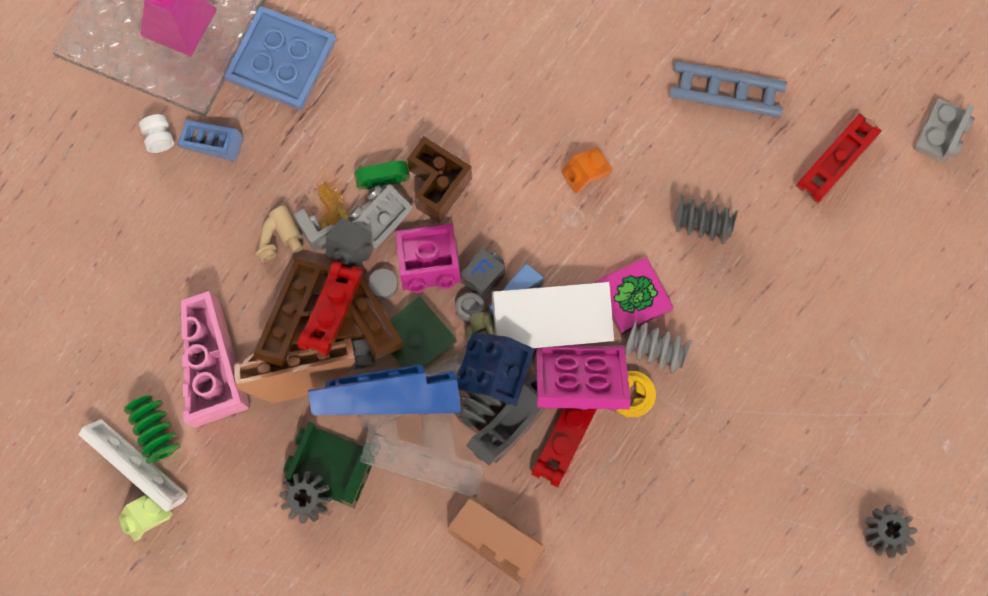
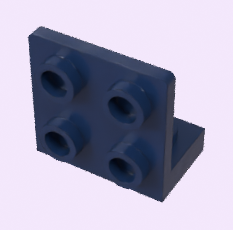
[457,332,535,406]

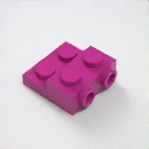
[395,224,461,293]

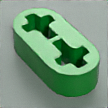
[354,161,410,189]

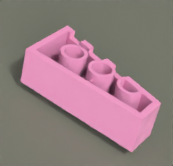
[181,291,250,427]

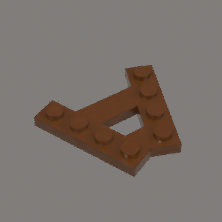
[254,258,403,366]

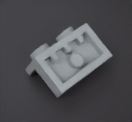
[914,98,975,164]
[347,184,414,250]

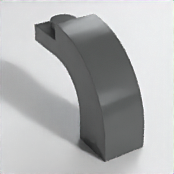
[466,374,546,466]

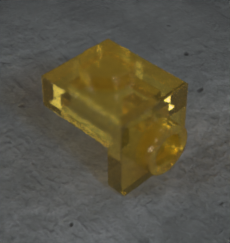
[316,182,347,230]

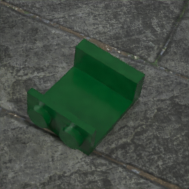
[283,422,378,509]

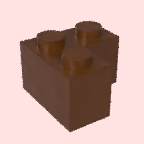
[407,136,472,223]

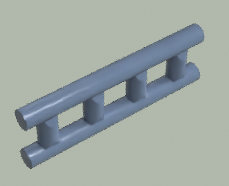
[669,61,787,118]

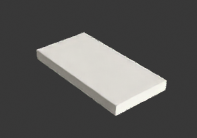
[491,282,614,348]

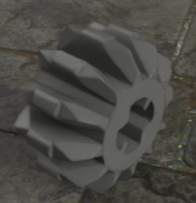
[279,471,332,523]
[863,505,917,558]

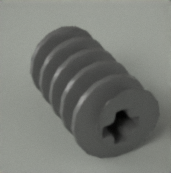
[674,195,738,244]
[454,392,502,433]

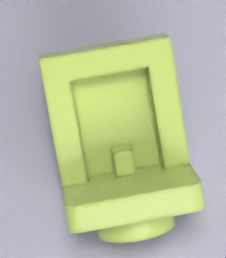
[119,495,173,542]

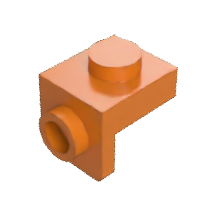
[561,147,613,193]

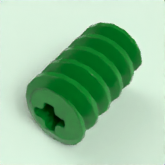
[124,395,181,464]

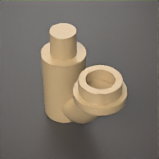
[255,206,303,263]

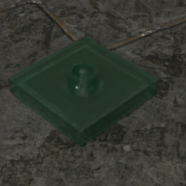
[390,296,457,368]

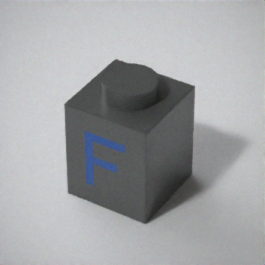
[460,249,505,300]

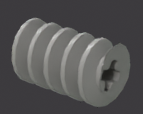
[626,319,692,373]

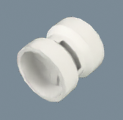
[139,114,174,153]

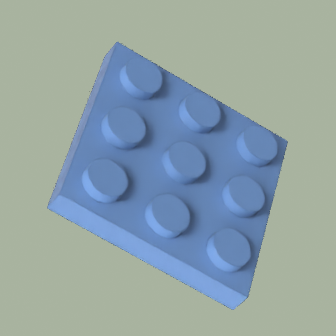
[224,6,337,111]

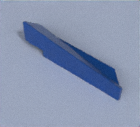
[308,364,461,415]

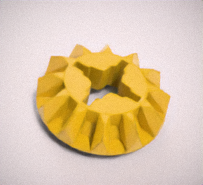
[615,371,656,418]

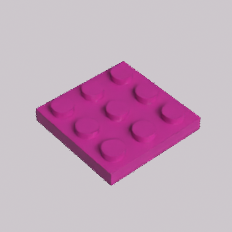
[536,345,631,410]

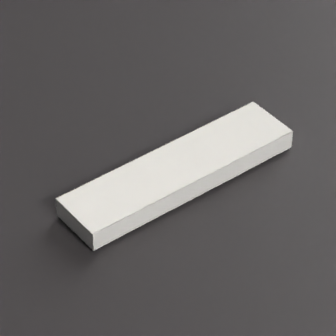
[78,419,188,512]

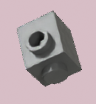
[326,218,374,267]

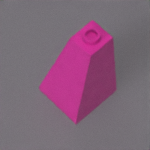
[140,0,217,57]

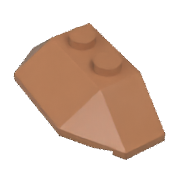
[233,338,355,404]

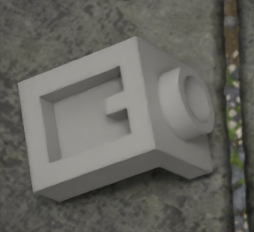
[293,209,334,251]

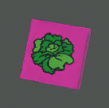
[595,257,674,334]

